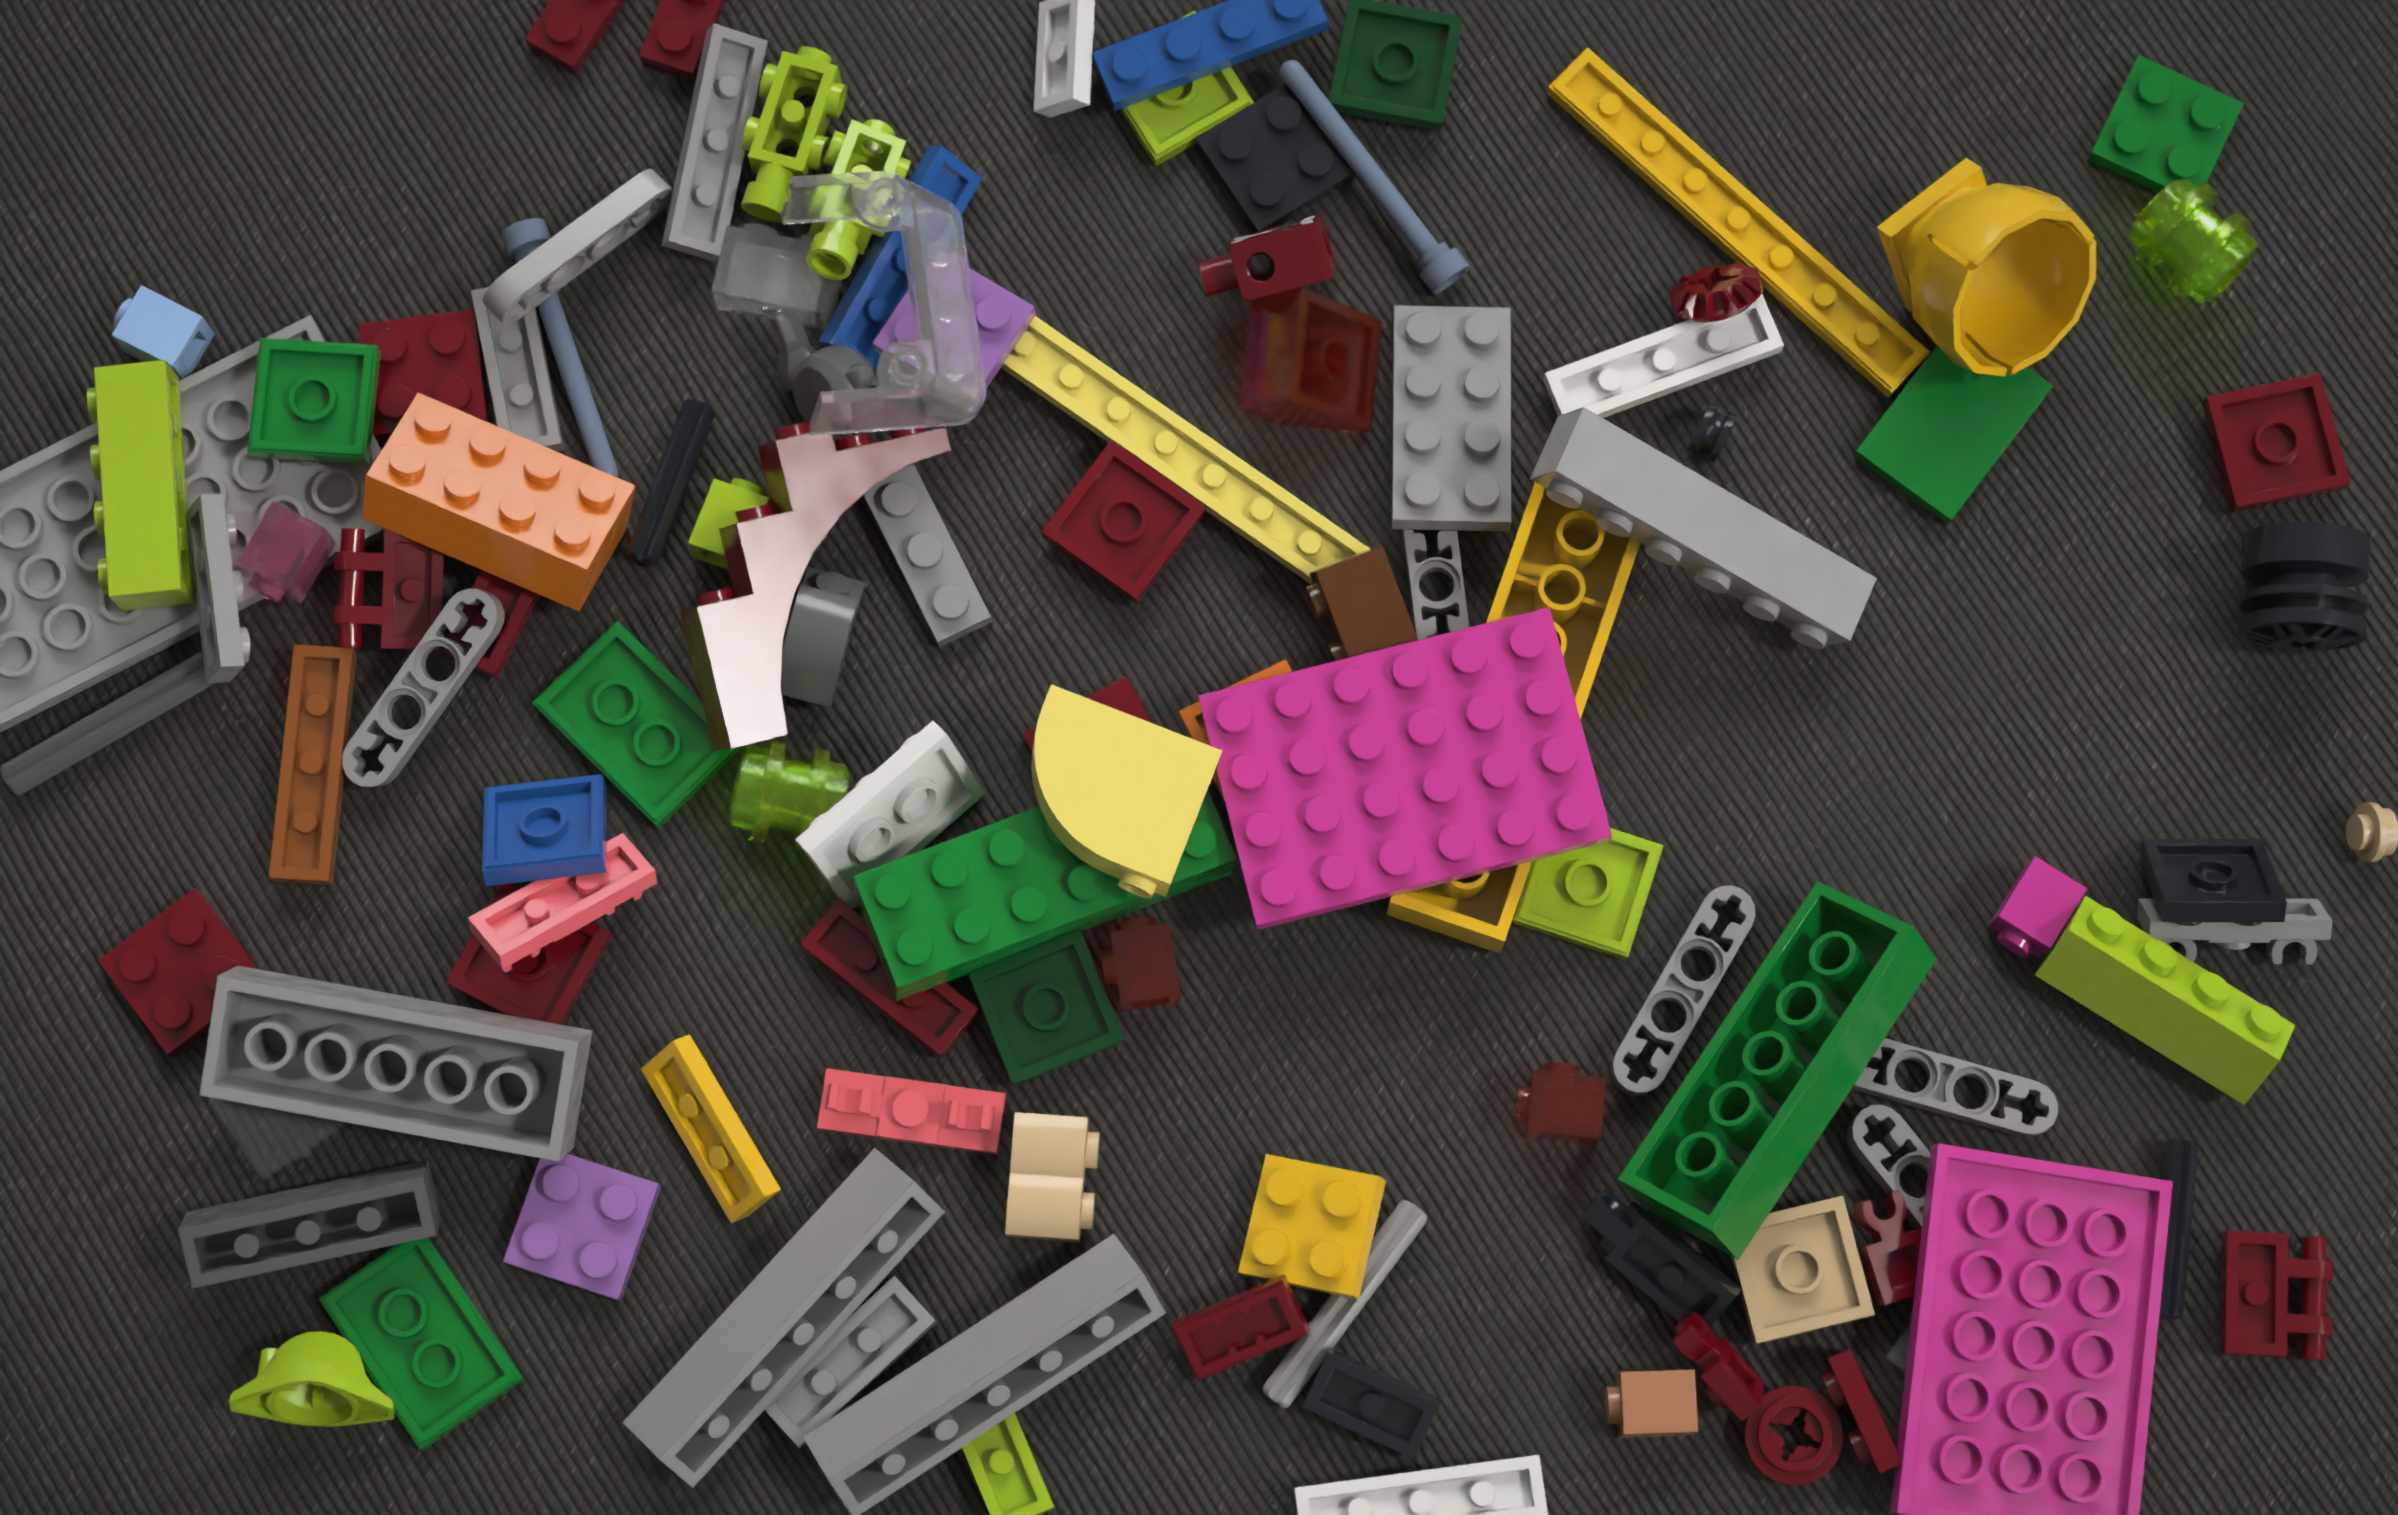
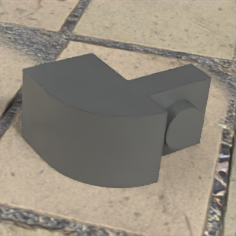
[781,567,865,708]

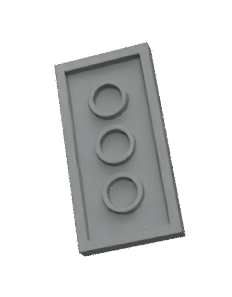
[1392,305,1511,532]

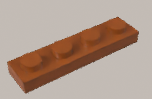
[269,644,357,886]

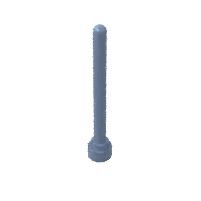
[1280,60,1471,295]
[501,218,618,478]

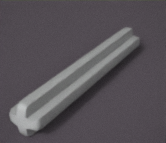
[1262,1200,1427,1408]

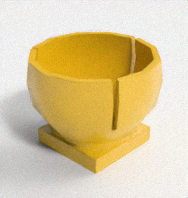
[1876,158,2096,377]

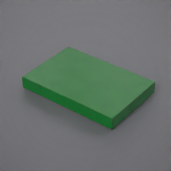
[1853,346,2054,525]
[532,621,743,829]
[319,1237,525,1451]

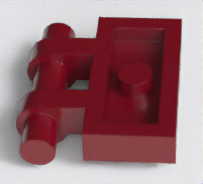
[332,528,444,651]
[2220,1230,2333,1361]

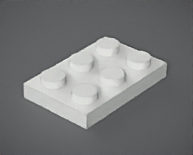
[795,721,986,909]

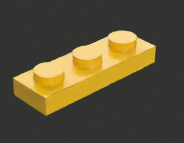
[641,1034,781,1224]

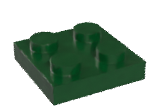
[1329,0,1463,132]
[968,929,1126,1088]

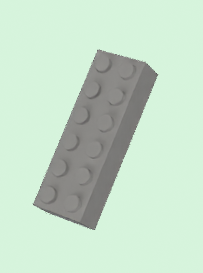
[199,965,593,1162]

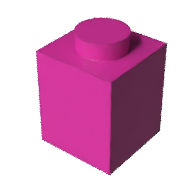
[1988,856,2088,958]

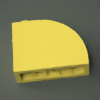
[1031,684,1222,898]

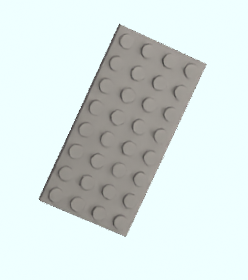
[0,315,385,733]

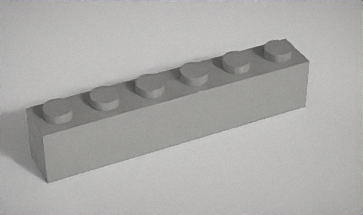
[1530,407,1877,649]
[622,1148,945,1488]
[803,1234,1166,1515]

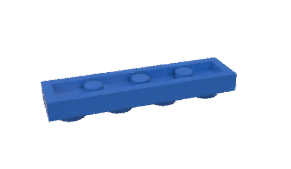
[1092,0,1328,111]
[818,145,982,371]

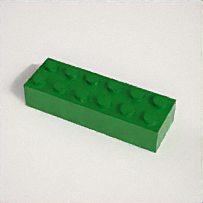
[853,790,1237,1001]
[1618,881,1937,1260]

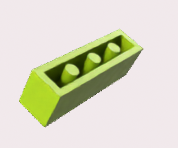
[87,360,194,611]
[2035,895,2295,1105]

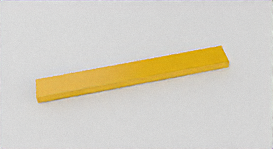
[1547,47,1931,399]

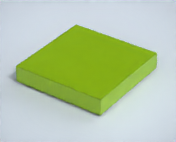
[1096,10,1254,166]
[1512,828,1664,961]

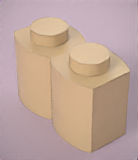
[1005,1112,1100,1243]

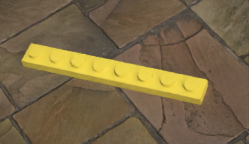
[1001,316,1370,585]

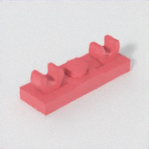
[468,833,657,973]
[817,1068,1006,1155]

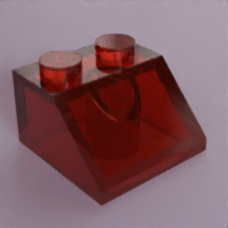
[1240,287,1382,433]

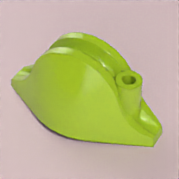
[229,1331,394,1427]

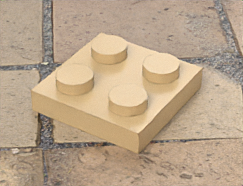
[1730,1196,1875,1345]

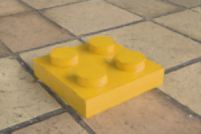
[1238,1154,1386,1300]

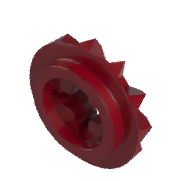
[1669,262,1763,322]
[1744,1386,1843,1486]

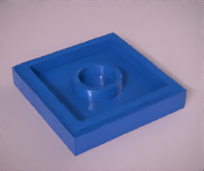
[482,774,606,886]

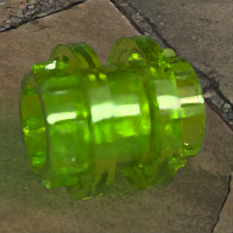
[2130,179,2257,303]
[728,738,850,852]

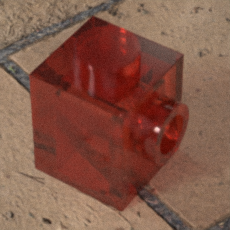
[1100,917,1181,1012]
[1514,1062,1606,1146]

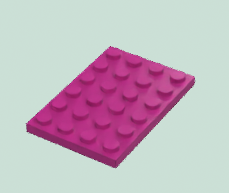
[1198,607,1612,930]
[1890,1143,2173,1515]

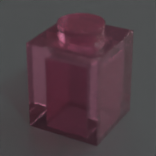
[237,501,336,604]

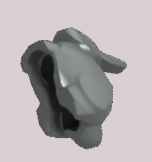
[774,313,882,432]

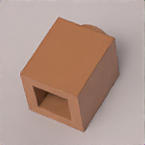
[1605,1369,1698,1438]

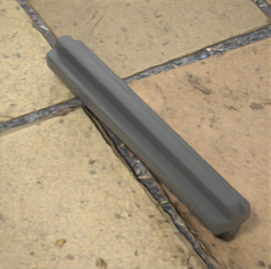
[0,652,215,795]

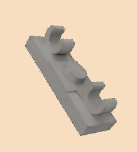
[2137,899,2332,964]

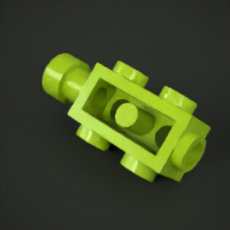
[741,46,847,222]
[806,119,911,280]

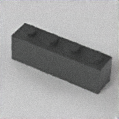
[178,1160,441,1289]

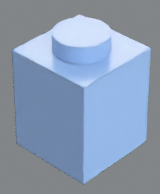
[112,285,215,380]

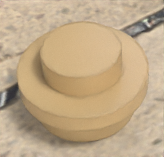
[2346,802,2398,862]

